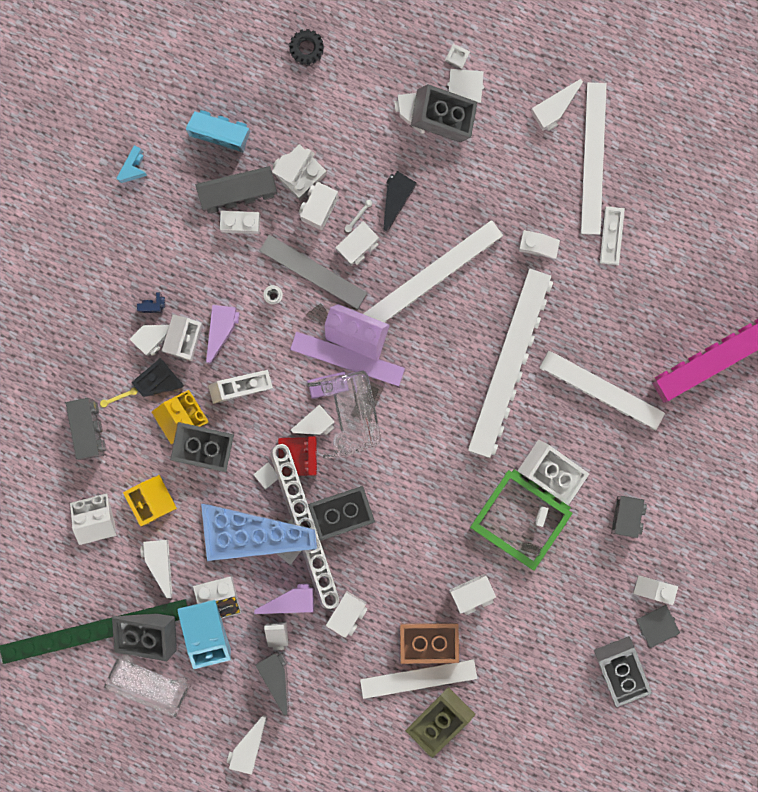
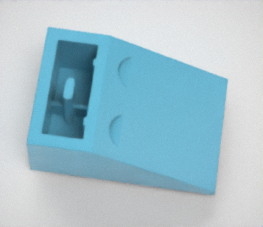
[178,600,231,669]

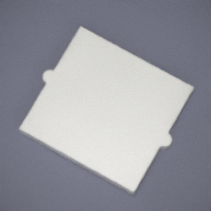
[447,69,484,103]

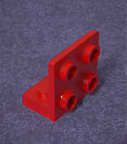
[278,436,317,476]

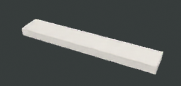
[360,659,477,699]

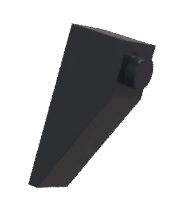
[383,171,417,233]

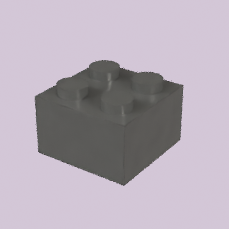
[611,496,647,538]

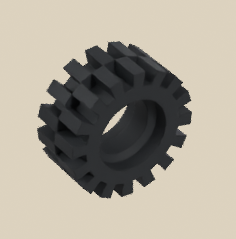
[289,29,324,66]

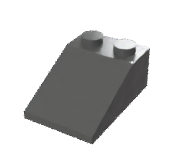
[170,422,234,472]
[112,614,177,662]
[594,636,652,708]
[255,651,289,716]

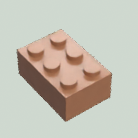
[400,623,459,664]

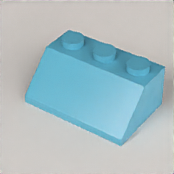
[186,110,250,153]

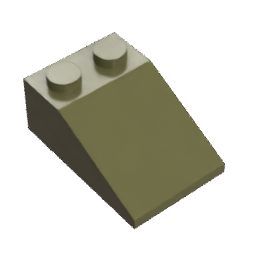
[405,687,476,758]

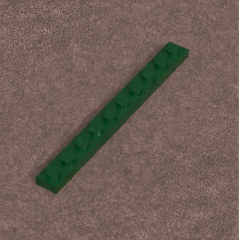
[0,599,188,664]

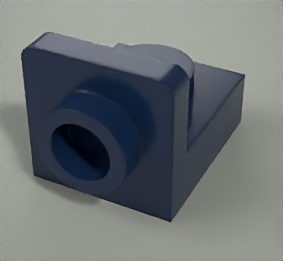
[137,292,165,313]

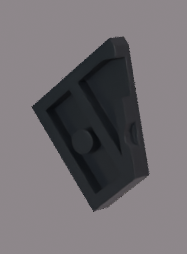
[131,358,184,397]

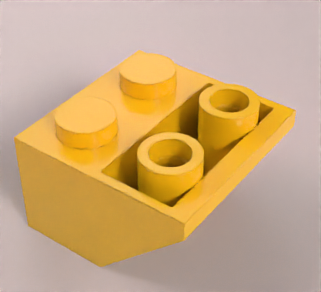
[151,390,209,444]
[123,475,177,527]

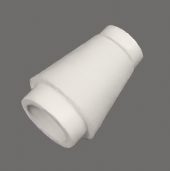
[263,285,283,304]

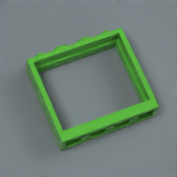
[470,469,573,571]

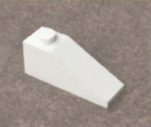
[531,79,583,131]
[208,370,273,404]
[141,540,173,598]
[264,622,288,650]
[227,715,267,775]

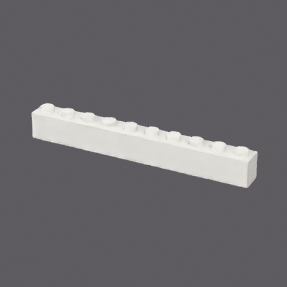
[468,269,553,458]

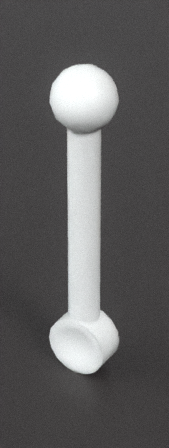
[345,200,372,232]

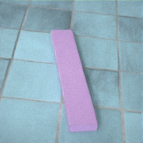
[290,332,405,386]

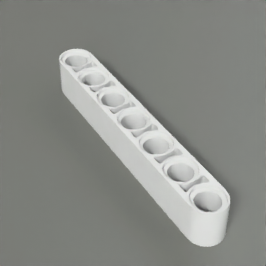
[539,351,665,430]

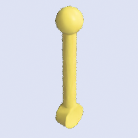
[100,387,138,407]

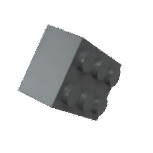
[411,84,478,142]
[65,398,106,460]
[308,486,375,541]

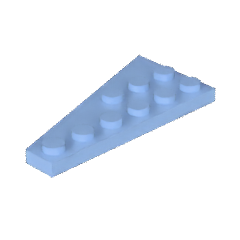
[201,503,317,561]

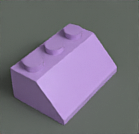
[325,304,390,361]

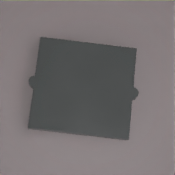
[636,605,680,648]

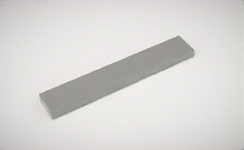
[259,235,367,310]

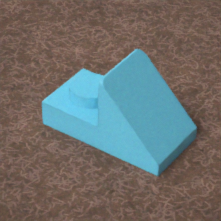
[116,145,147,183]

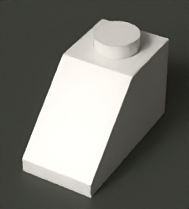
[394,93,425,134]
[272,149,315,186]
[519,230,560,259]
[291,405,335,435]
[633,575,678,605]

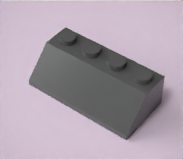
[195,166,278,214]

